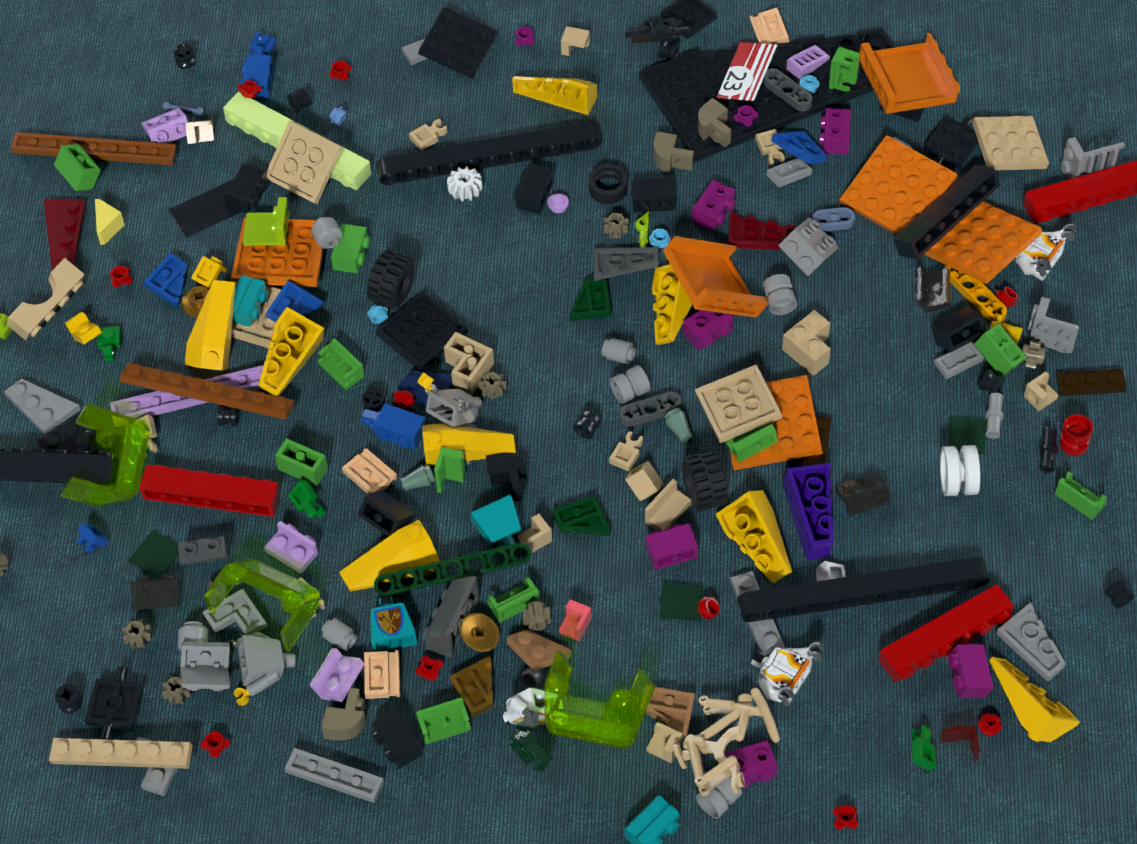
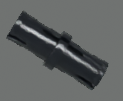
[1039,427,1058,473]

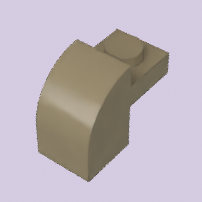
[698,98,731,147]
[653,132,694,173]
[321,688,366,741]

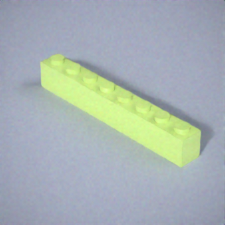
[223,92,371,191]

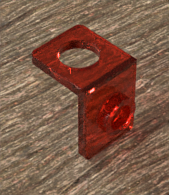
[940,725,980,761]

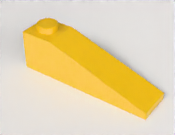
[512,76,597,115]
[652,264,692,345]
[185,280,236,370]
[259,307,324,396]
[422,423,516,465]
[716,490,792,583]
[339,520,440,592]
[989,657,1080,742]

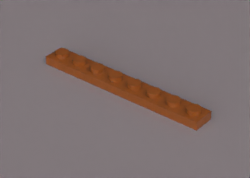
[11,132,177,166]
[120,363,294,420]

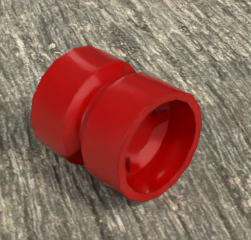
[1059,414,1093,456]

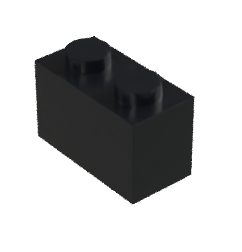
[224,163,268,214]
[514,164,554,214]
[631,177,675,213]
[931,307,986,352]
[358,489,415,537]
[371,708,423,769]

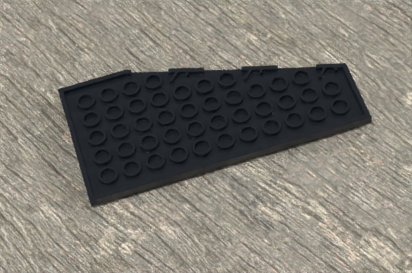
[639,29,896,162]

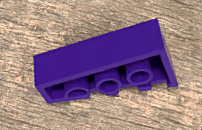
[782,463,834,560]

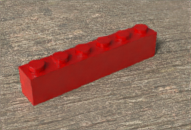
[1023,160,1137,224]
[139,465,281,517]
[879,584,1014,682]

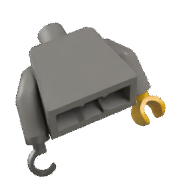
[417,372,482,428]
[227,632,295,706]

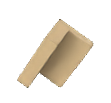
[645,479,691,532]

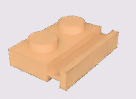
[749,8,789,44]
[342,448,397,494]
[364,650,400,699]

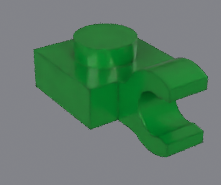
[97,326,121,362]
[288,480,326,519]
[911,725,936,771]

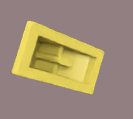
[95,199,125,245]

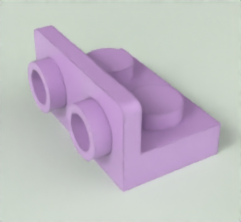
[141,108,188,144]
[264,521,318,574]
[310,648,365,702]

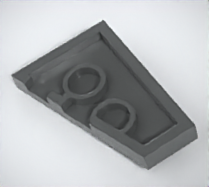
[594,247,658,281]

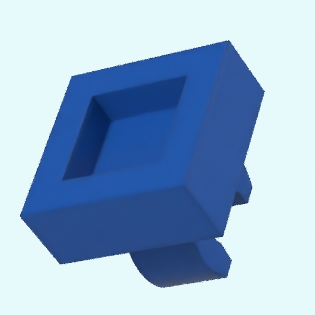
[249,31,277,55]
[77,523,109,553]

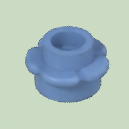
[329,106,347,126]

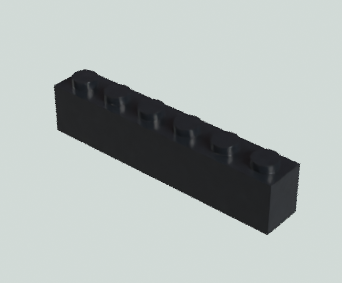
[893,165,1000,260]
[0,447,119,486]

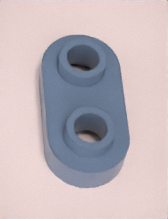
[812,207,855,232]

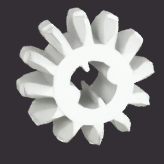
[447,167,483,202]

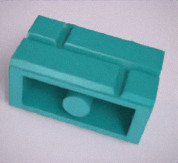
[232,276,269,327]
[624,795,680,844]

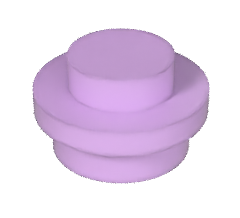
[548,193,569,213]

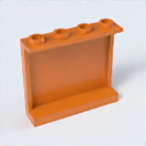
[860,33,960,114]
[663,236,769,318]

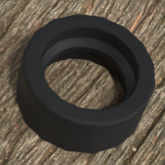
[588,164,628,204]

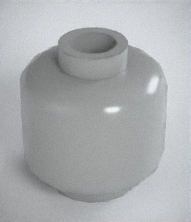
[311,217,343,249]
[178,621,209,651]

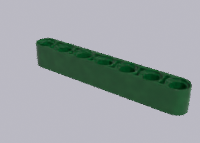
[374,543,531,596]

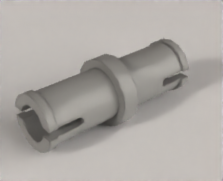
[985,393,1004,439]

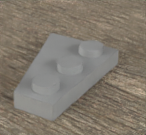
[4,379,81,435]
[996,602,1066,682]

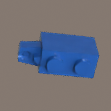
[240,46,273,99]
[362,403,426,450]

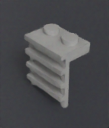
[1061,137,1125,179]

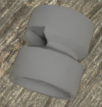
[763,274,797,315]
[609,365,650,404]
[696,777,742,819]

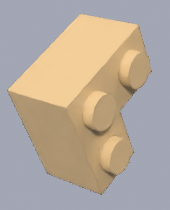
[782,310,831,376]
[444,332,494,396]

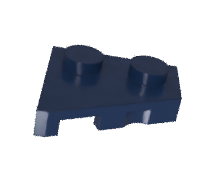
[398,371,453,406]

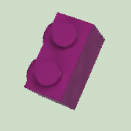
[820,108,851,155]
[692,180,737,231]
[683,310,734,350]
[645,524,698,570]
[948,644,993,698]
[724,740,777,789]

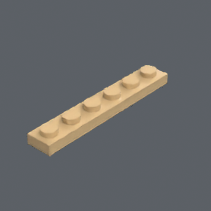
[49,738,193,769]

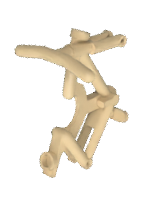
[673,688,780,796]

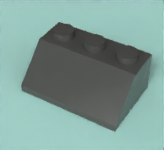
[423,576,479,658]

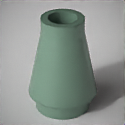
[664,408,693,443]
[400,465,436,491]

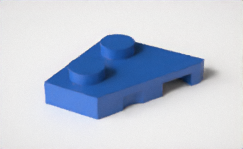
[771,131,827,164]
[144,253,187,308]

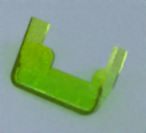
[61,404,149,506]
[204,559,321,652]
[544,651,656,748]

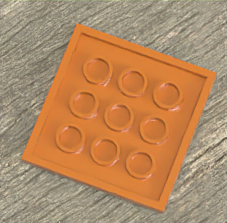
[839,135,958,235]
[924,202,1042,284]
[231,218,324,287]
[730,375,823,470]

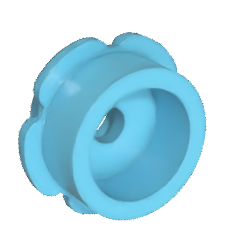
[799,75,819,94]
[649,229,670,248]
[367,304,388,324]

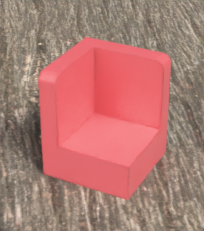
[559,600,591,642]

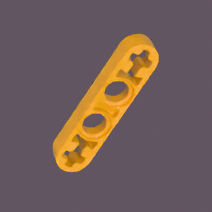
[944,265,1007,323]

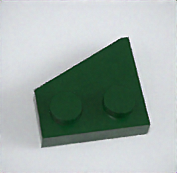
[569,278,611,321]
[552,496,611,536]

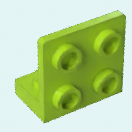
[243,197,289,246]

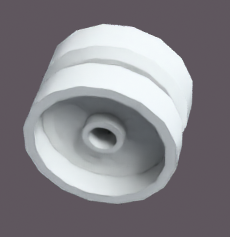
[940,445,980,496]

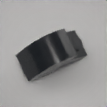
[486,453,527,501]

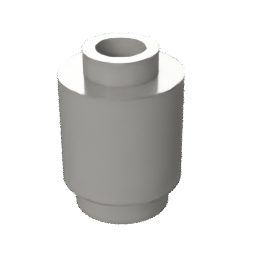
[602,338,636,364]
[322,618,358,651]

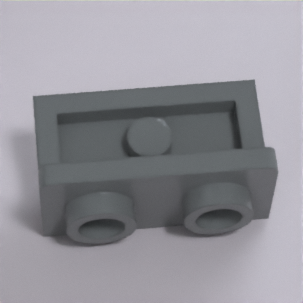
[178,536,228,564]

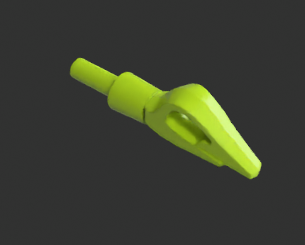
[635,211,649,248]

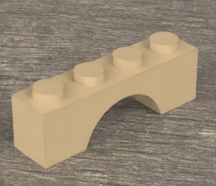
[6,258,85,341]

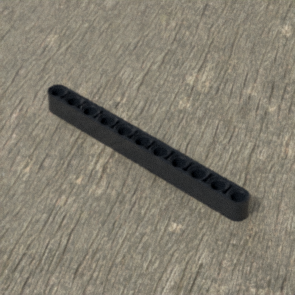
[376,122,602,185]
[737,557,989,622]

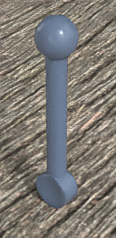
[163,102,204,116]

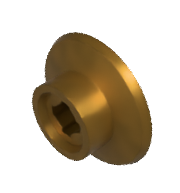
[181,286,210,318]
[460,613,499,652]

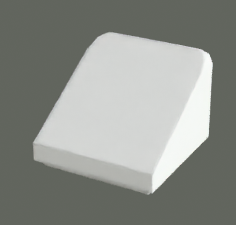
[816,561,846,581]

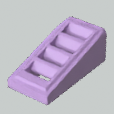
[786,45,830,79]

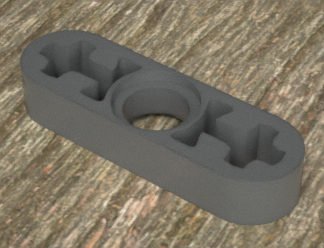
[763,68,812,112]
[619,392,681,427]

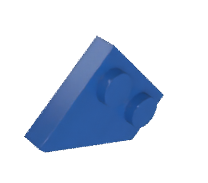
[265,281,323,322]

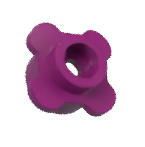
[515,27,535,46]
[734,105,758,127]

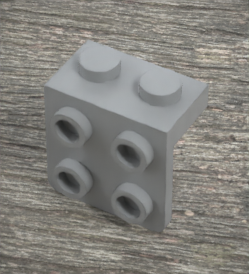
[778,218,838,276]
[1028,297,1079,353]
[180,642,230,691]

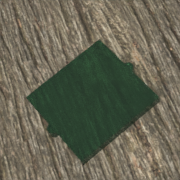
[948,416,986,455]
[129,530,179,579]
[659,582,703,621]

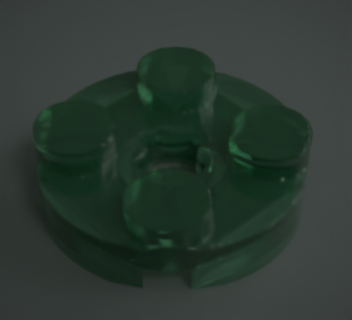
[508,730,553,773]

